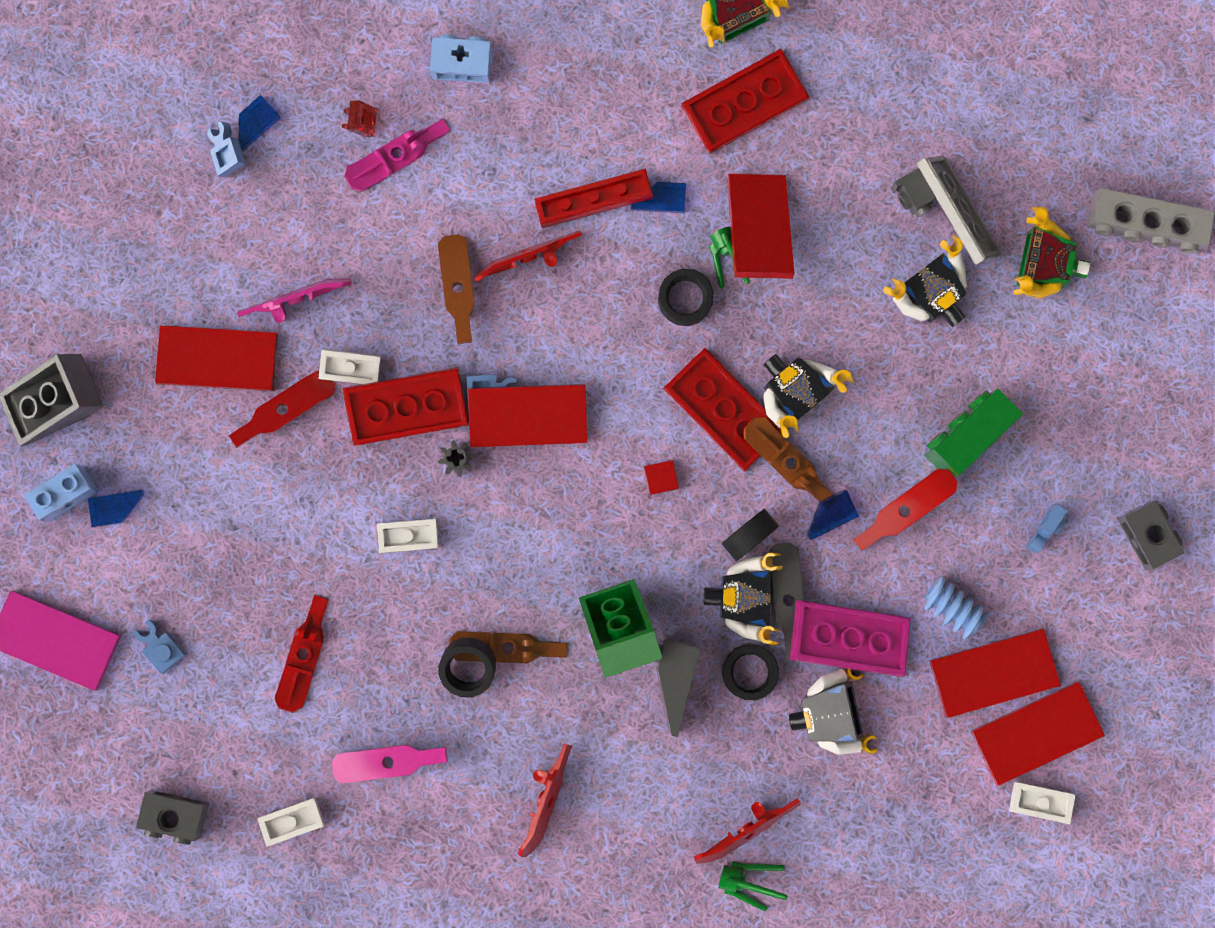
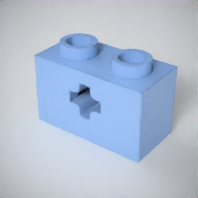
[430,34,492,83]
[24,464,99,522]

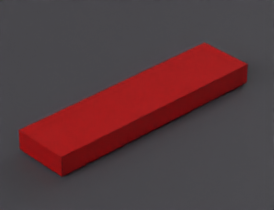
[534,168,653,228]

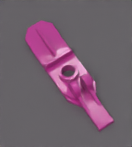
[344,118,450,192]
[237,278,351,323]
[332,745,448,783]

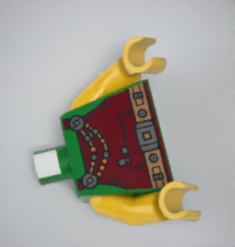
[700,0,790,47]
[1013,207,1090,299]

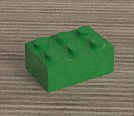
[924,388,1023,477]
[579,579,663,678]

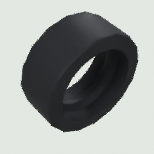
[658,268,714,326]
[722,509,779,561]
[438,638,496,698]
[722,644,779,701]

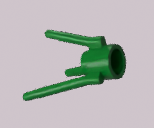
[709,226,763,289]
[718,861,788,911]

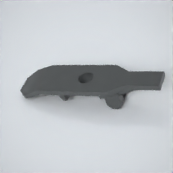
[769,543,804,660]

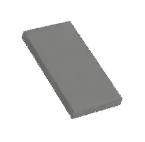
[916,156,1001,265]

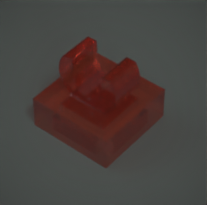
[342,100,377,137]

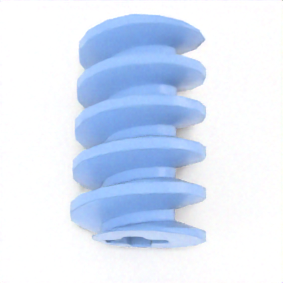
[923,576,990,640]

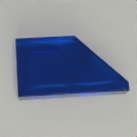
[238,95,281,152]
[631,182,686,214]
[807,489,859,540]
[88,490,144,528]

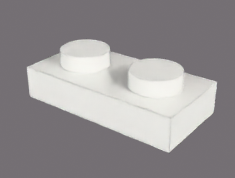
[318,348,381,384]
[377,519,439,554]
[1009,781,1076,824]
[257,797,325,847]

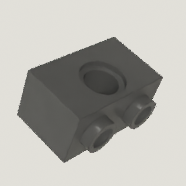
[1117,501,1184,570]
[136,790,209,845]

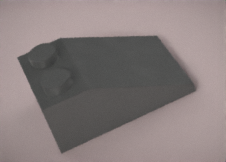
[0,354,103,447]
[655,639,701,737]

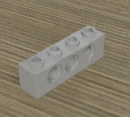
[1087,188,1215,253]

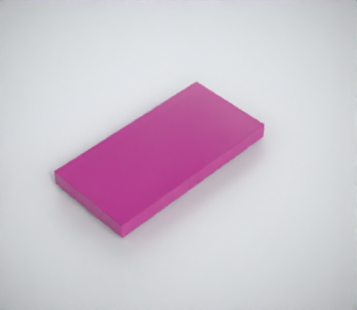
[0,590,121,691]
[790,600,911,677]

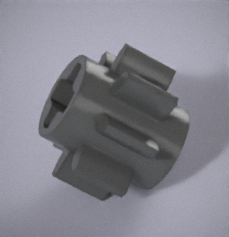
[438,440,475,477]

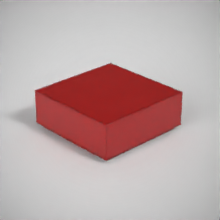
[644,460,679,496]

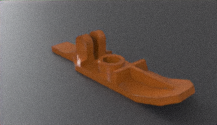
[438,234,475,344]
[744,417,837,509]
[449,631,567,664]

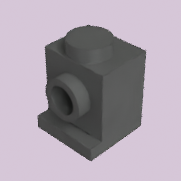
[890,168,937,218]

